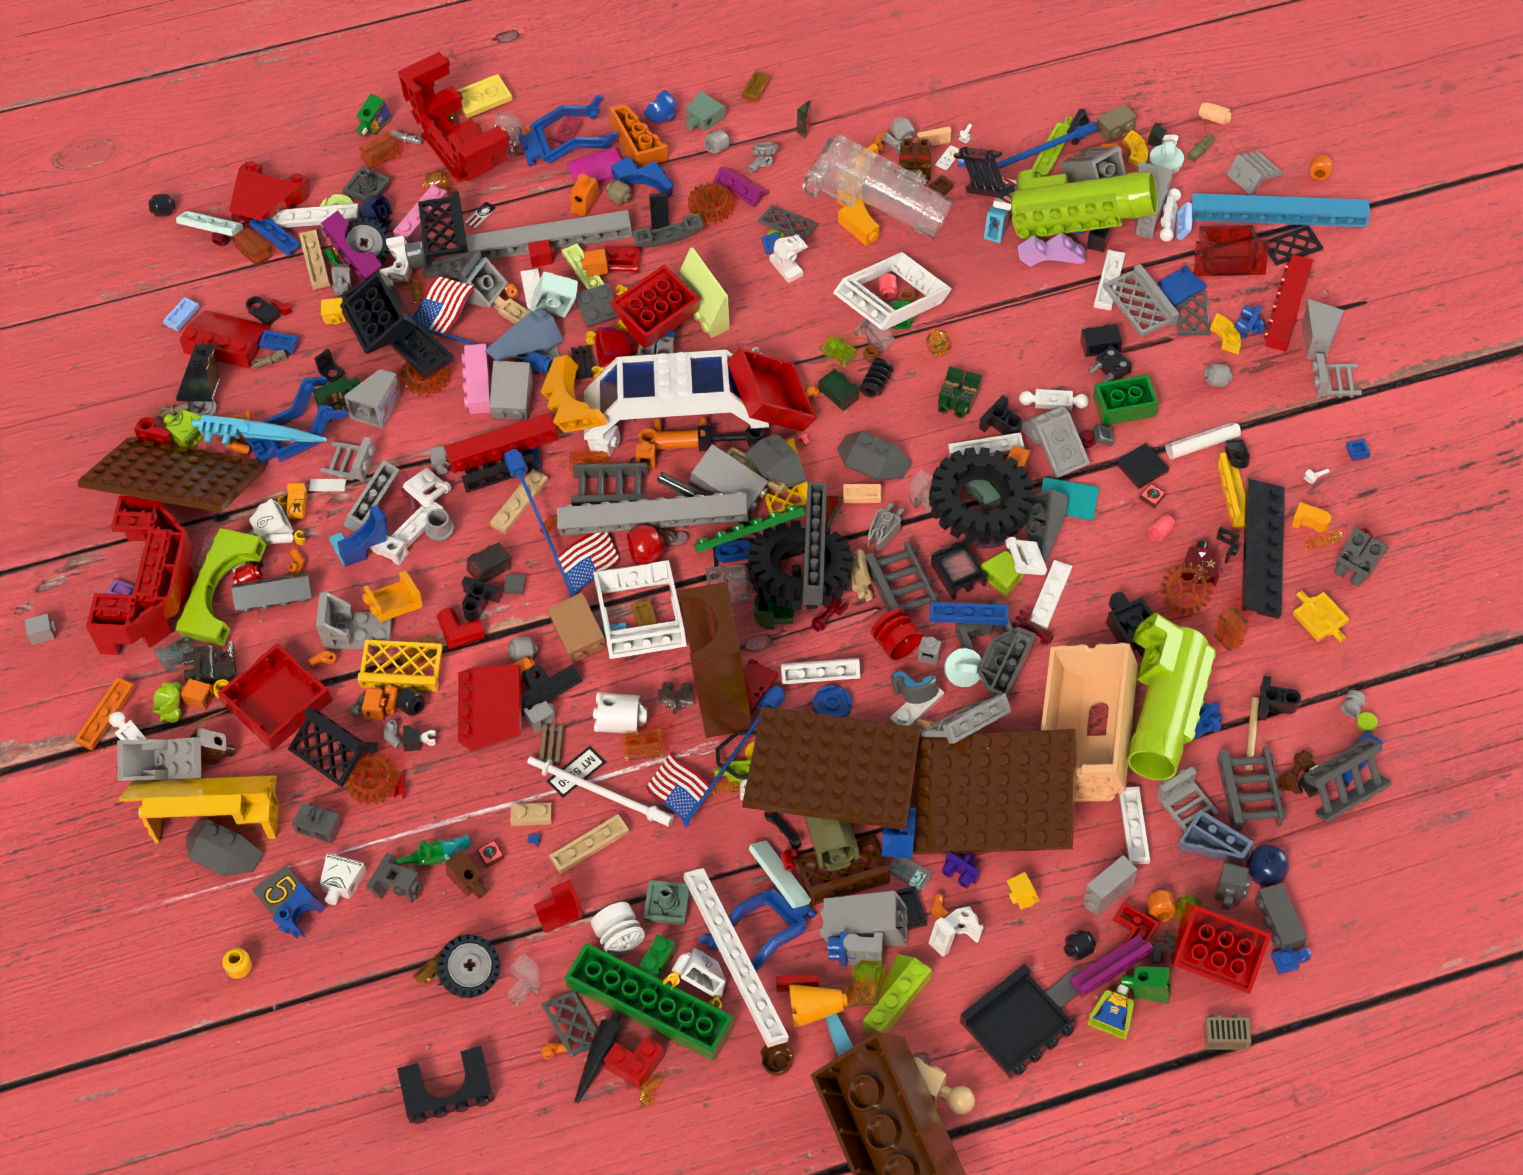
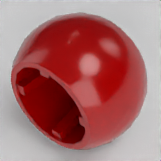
[627,524,665,565]

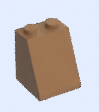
[547,592,607,663]

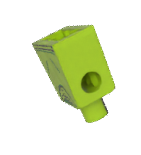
[164,410,205,449]

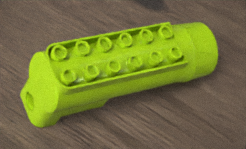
[1011,169,1158,239]
[1128,613,1216,780]

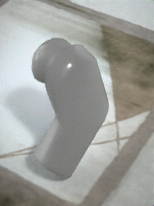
[747,156,773,173]
[384,720,403,749]

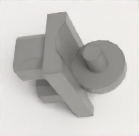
[331,264,352,296]

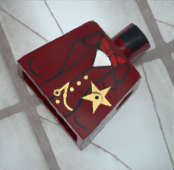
[1179,540,1219,586]

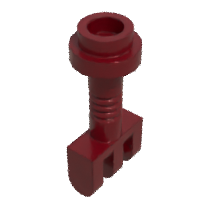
[811,597,848,632]
[1012,609,1054,645]

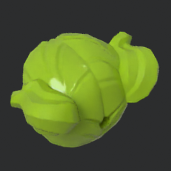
[153,681,183,723]

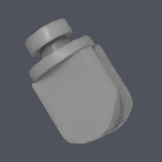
[430,447,449,475]

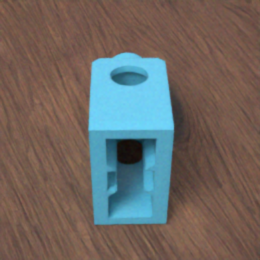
[984,203,1011,243]

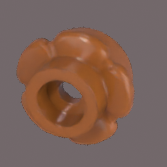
[862,344,880,361]

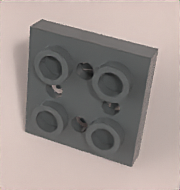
[343,166,391,202]

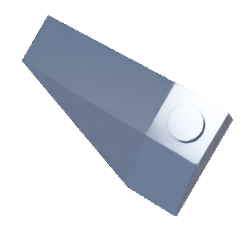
[485,307,563,361]

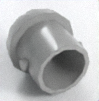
[424,508,454,542]

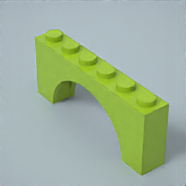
[176,528,267,646]

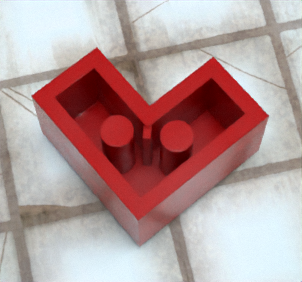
[603,1036,665,1090]

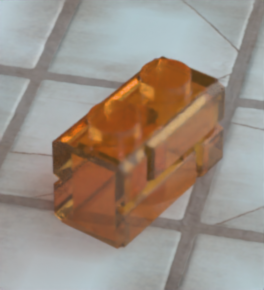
[359,132,400,169]
[233,227,273,267]
[1214,607,1248,651]
[621,729,664,761]

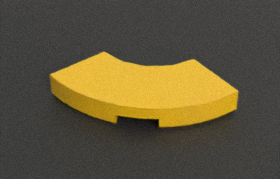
[1122,130,1148,167]
[1210,313,1241,354]

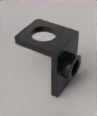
[314,348,345,383]
[1216,527,1240,564]

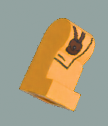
[287,483,308,519]

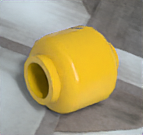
[222,948,252,979]

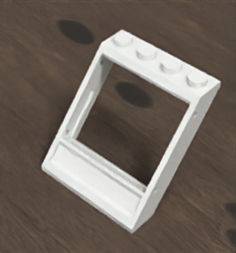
[833,252,952,331]
[593,560,687,659]

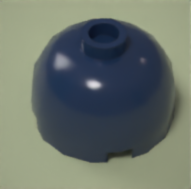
[360,194,392,229]
[1247,844,1289,887]

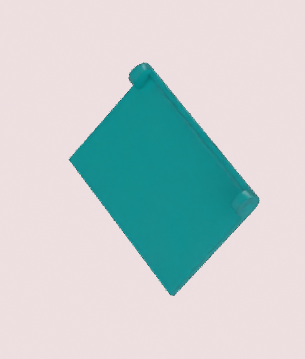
[1041,477,1099,520]

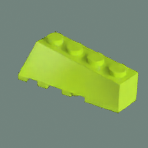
[863,954,932,1035]

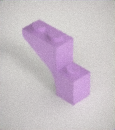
[1018,233,1086,267]

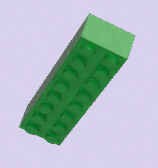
[564,943,734,1061]

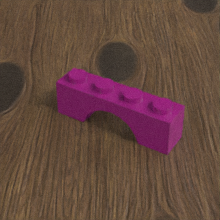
[321,210,383,280]

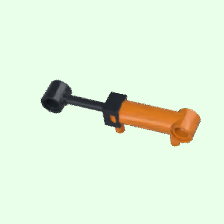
[639,417,765,452]

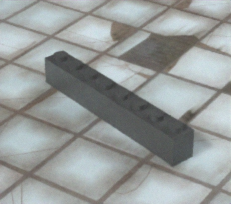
[802,481,827,606]

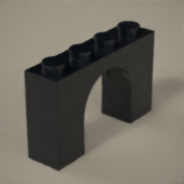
[397,1046,494,1124]

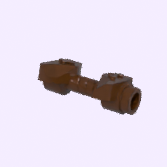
[1279,750,1317,794]

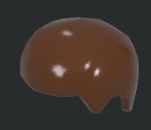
[760,1043,793,1076]

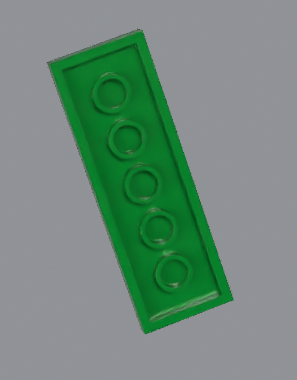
[693,505,805,553]

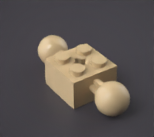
[913,1057,975,1115]

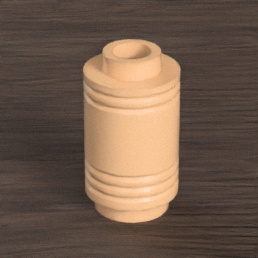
[1199,102,1232,125]

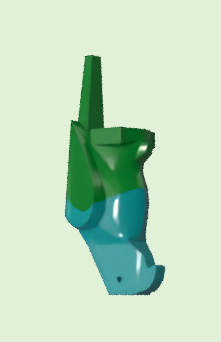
[395,835,471,866]

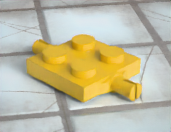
[1293,590,1349,643]

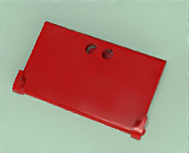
[743,658,779,714]

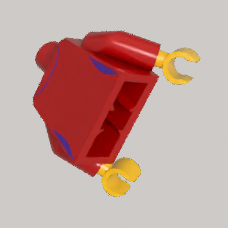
[586,327,638,379]

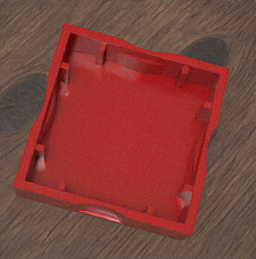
[727,348,817,432]
[217,643,332,751]

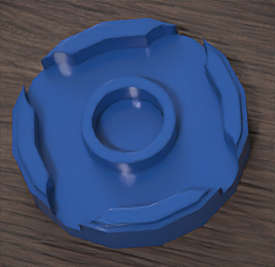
[813,685,852,717]

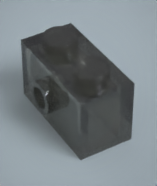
[466,542,512,582]

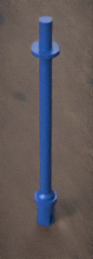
[975,121,1098,178]

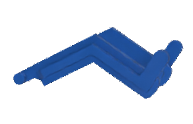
[518,94,618,167]
[246,377,348,466]
[699,888,817,973]

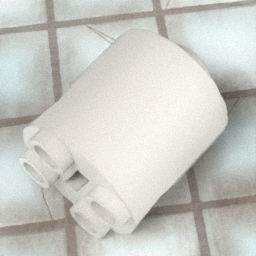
[593,692,648,735]

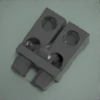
[1334,527,1389,587]

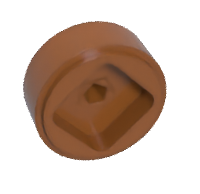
[898,290,917,303]

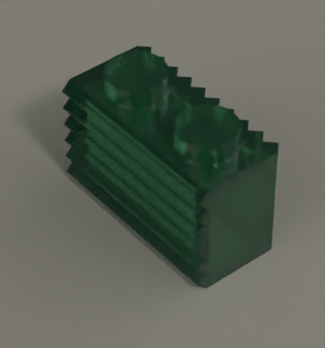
[818,369,859,411]

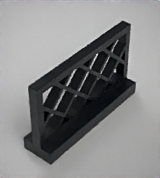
[418,191,468,259]
[288,706,371,787]

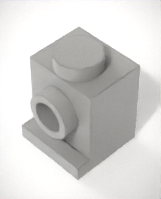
[918,637,942,666]
[524,701,556,733]

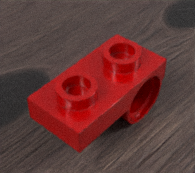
[134,417,175,446]

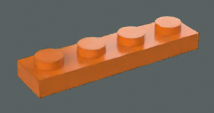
[74,677,135,751]

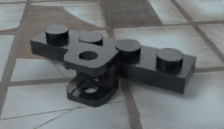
[521,664,583,717]

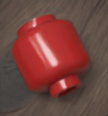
[233,562,263,584]

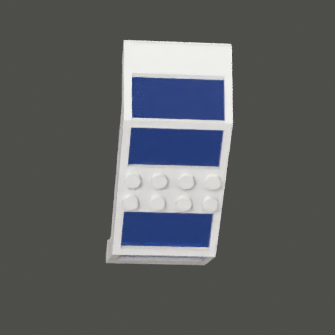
[584,350,769,440]

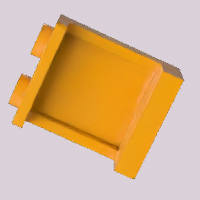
[362,571,423,623]

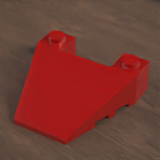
[229,161,309,221]

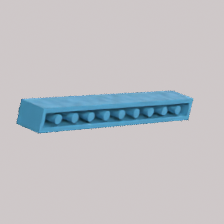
[1191,193,1370,227]

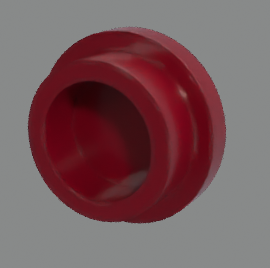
[211,232,229,246]
[1079,430,1096,448]

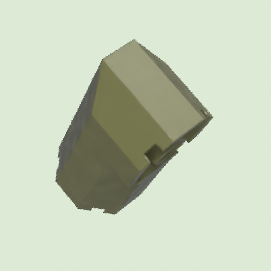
[804,816,859,871]

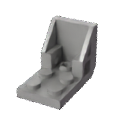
[1021,406,1090,478]
[316,592,393,649]
[117,737,201,781]

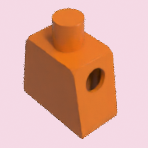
[570,174,601,217]

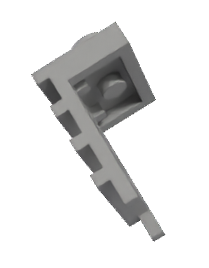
[1227,151,1284,195]
[1311,353,1362,398]
[321,437,375,482]
[1156,767,1219,832]

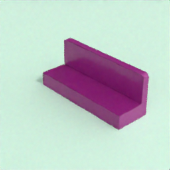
[713,167,769,207]

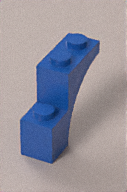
[611,157,674,198]
[337,505,388,567]

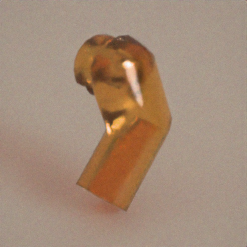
[540,515,557,534]

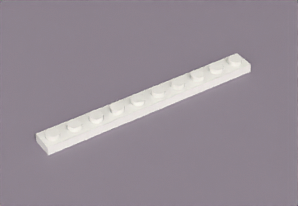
[683,868,789,1047]

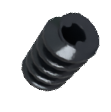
[860,358,894,398]

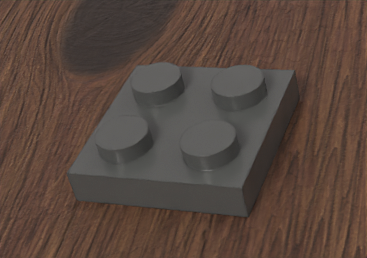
[575,283,619,328]

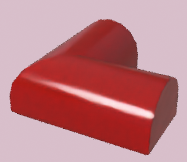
[437,608,485,650]
[1113,902,1161,944]

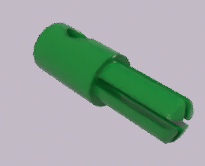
[325,248,341,267]

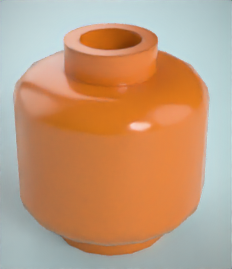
[1309,155,1333,181]
[1147,890,1176,922]

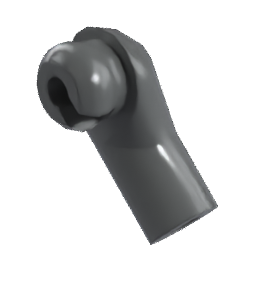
[349,694,365,716]

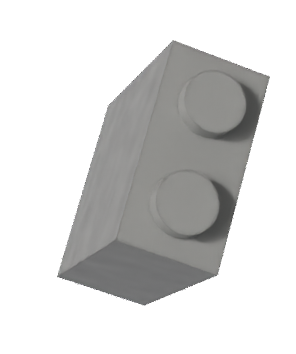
[1083,855,1138,916]

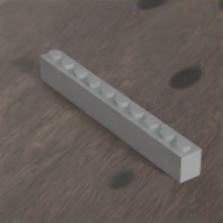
[459,210,632,260]
[557,492,748,536]

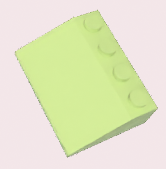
[677,247,730,338]

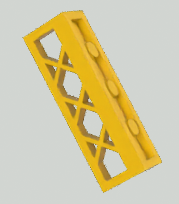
[1217,453,1245,528]

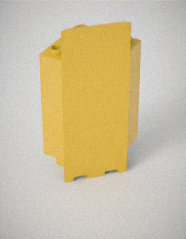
[119,775,279,843]

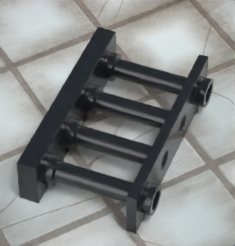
[953,146,1016,198]
[461,451,537,493]

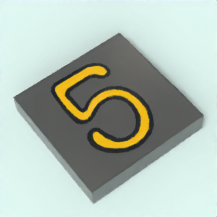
[252,865,300,917]

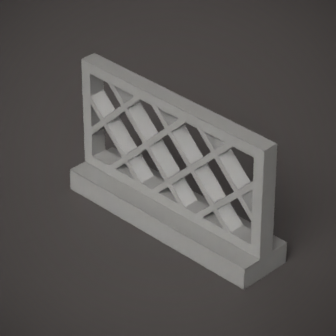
[1103,264,1179,337]
[920,693,1012,744]

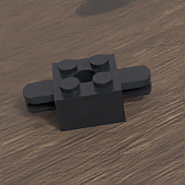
[1106,592,1153,658]

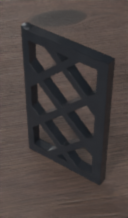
[1261,226,1323,266]

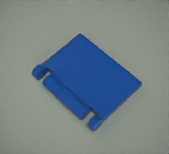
[1156,266,1207,307]

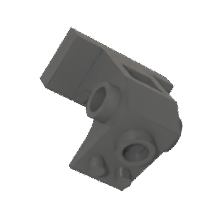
[366,853,424,903]

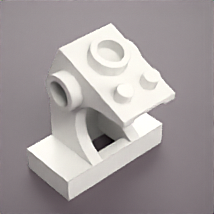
[769,234,808,283]
[380,236,412,283]
[929,906,984,957]

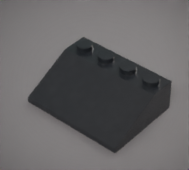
[340,271,417,354]

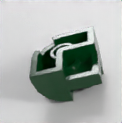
[754,593,794,630]

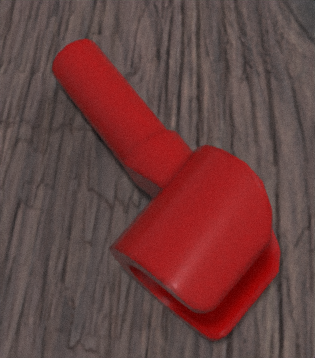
[271,299,292,316]
[394,773,406,799]

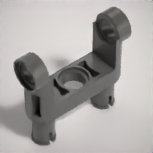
[955,599,1014,650]

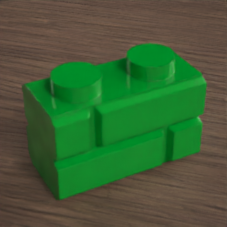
[638,934,677,980]

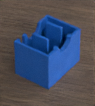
[882,807,916,859]

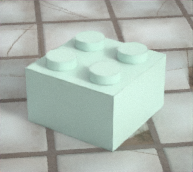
[531,271,578,318]

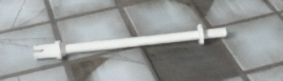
[527,756,674,827]

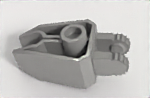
[868,502,905,551]

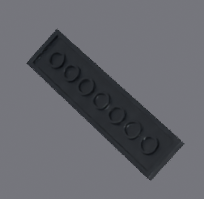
[340,277,454,379]

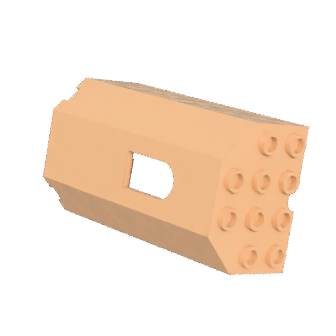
[1041,643,1138,802]

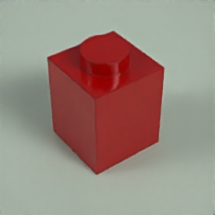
[528,240,555,267]

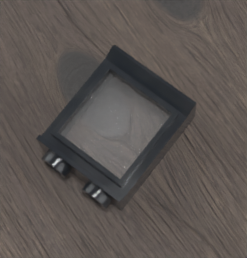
[931,541,987,600]

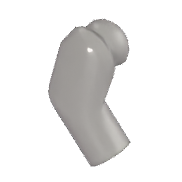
[882,133,903,153]

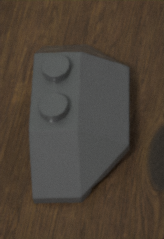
[837,431,912,481]
[745,434,806,487]
[977,627,1036,697]
[185,820,264,876]

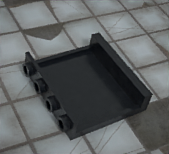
[960,964,1076,1079]

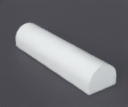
[1165,423,1241,459]
[781,658,860,685]

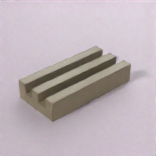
[539,725,564,764]

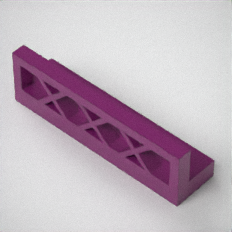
[1069,934,1153,999]

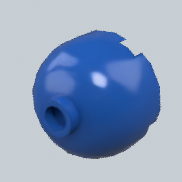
[644,90,677,124]

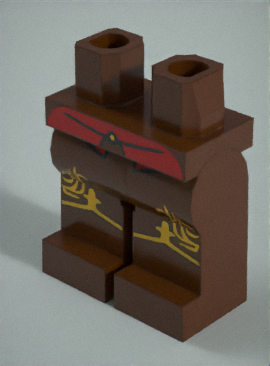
[898,139,931,180]

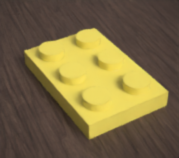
[456,74,513,118]

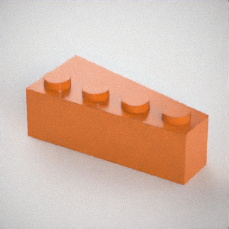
[609,104,668,169]

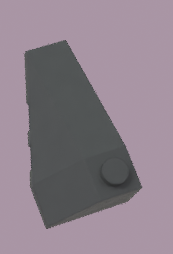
[1025,489,1067,562]

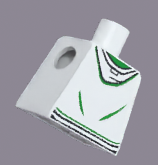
[320,853,367,905]

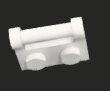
[403,468,451,507]
[1005,537,1047,575]

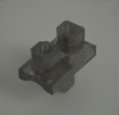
[658,682,695,714]
[1150,930,1177,964]

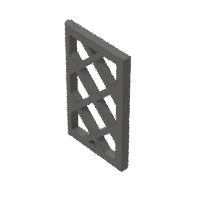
[758,205,819,241]
[1176,290,1211,336]
[541,991,597,1057]

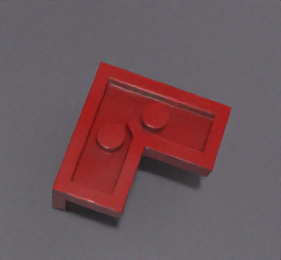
[534,880,583,933]

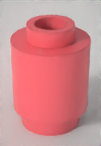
[879,273,898,301]
[1147,514,1175,542]

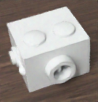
[587,425,621,457]

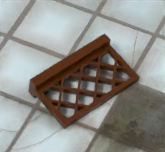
[796,837,890,906]

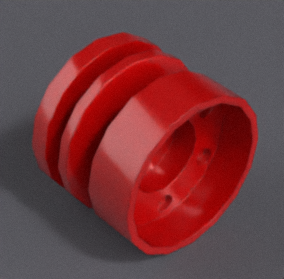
[871,608,923,660]

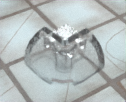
[706,564,751,603]

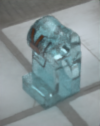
[154,637,196,672]

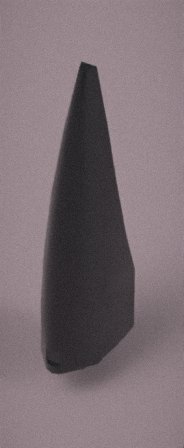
[574,1013,622,1104]

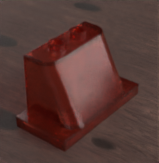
[1194,225,1269,276]

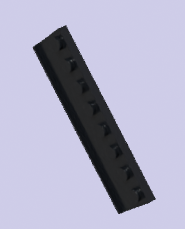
[1242,477,1285,619]

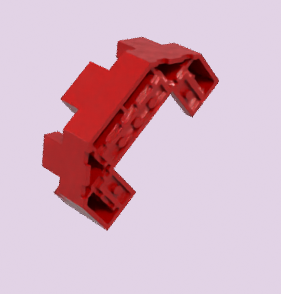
[398,51,510,182]
[86,496,194,655]

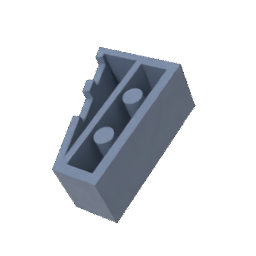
[1178,810,1254,866]

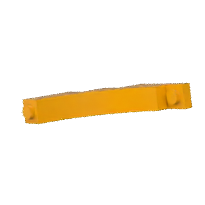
[836,143,879,246]
[541,355,608,433]

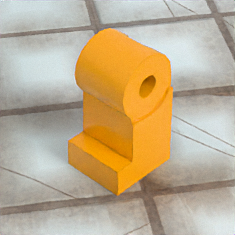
[1292,502,1331,533]

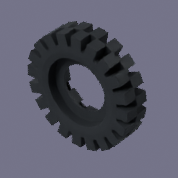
[929,447,1034,544]
[748,520,853,610]

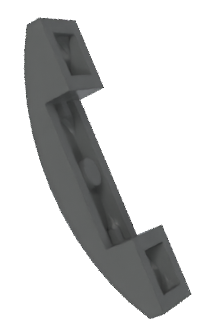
[632,213,704,247]

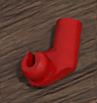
[781,849,798,871]

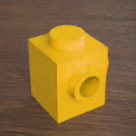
[321,298,346,325]
[1007,872,1039,910]

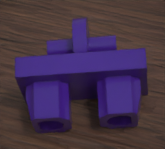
[942,851,980,889]

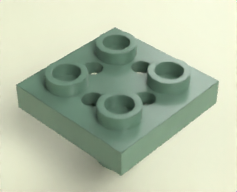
[643,880,690,925]

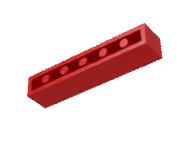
[1264,255,1313,352]
[444,413,559,473]

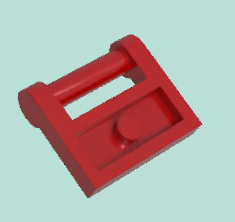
[605,246,640,274]

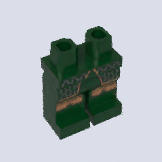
[938,366,983,418]
[313,376,361,423]

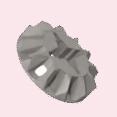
[751,142,778,156]
[189,400,217,416]

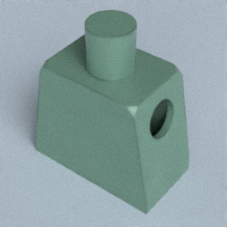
[685,91,726,131]

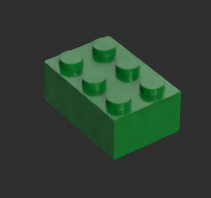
[1093,374,1159,426]

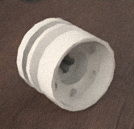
[591,902,645,957]

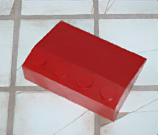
[610,264,700,349]
[179,310,271,369]
[458,664,522,751]
[1172,903,1271,994]

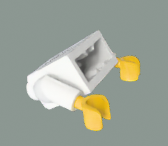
[247,496,306,545]
[663,948,726,1009]

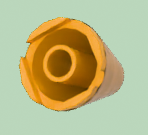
[789,985,848,1028]

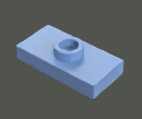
[1176,202,1193,241]
[163,297,200,332]

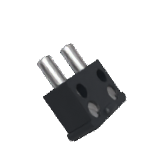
[1088,345,1132,383]

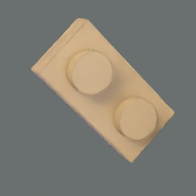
[510,803,552,826]

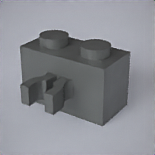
[292,803,342,844]
[1215,863,1251,910]

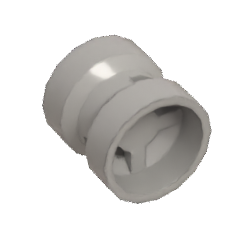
[1340,690,1366,718]

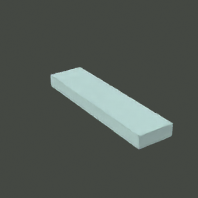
[176,211,243,236]
[749,840,811,908]

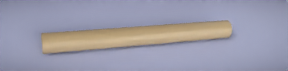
[1245,697,1260,771]

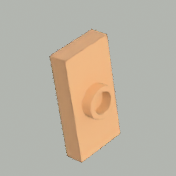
[916,126,951,146]
[843,484,881,503]

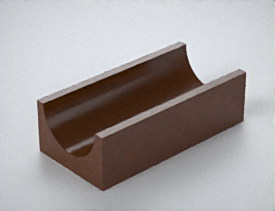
[679,582,752,738]
[811,1031,966,1175]

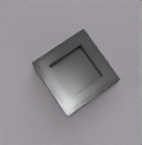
[1093,424,1114,447]
[504,574,526,595]

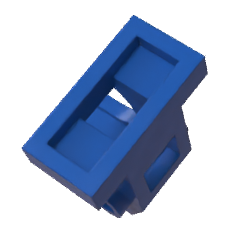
[273,882,326,939]

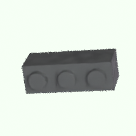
[1255,883,1307,951]

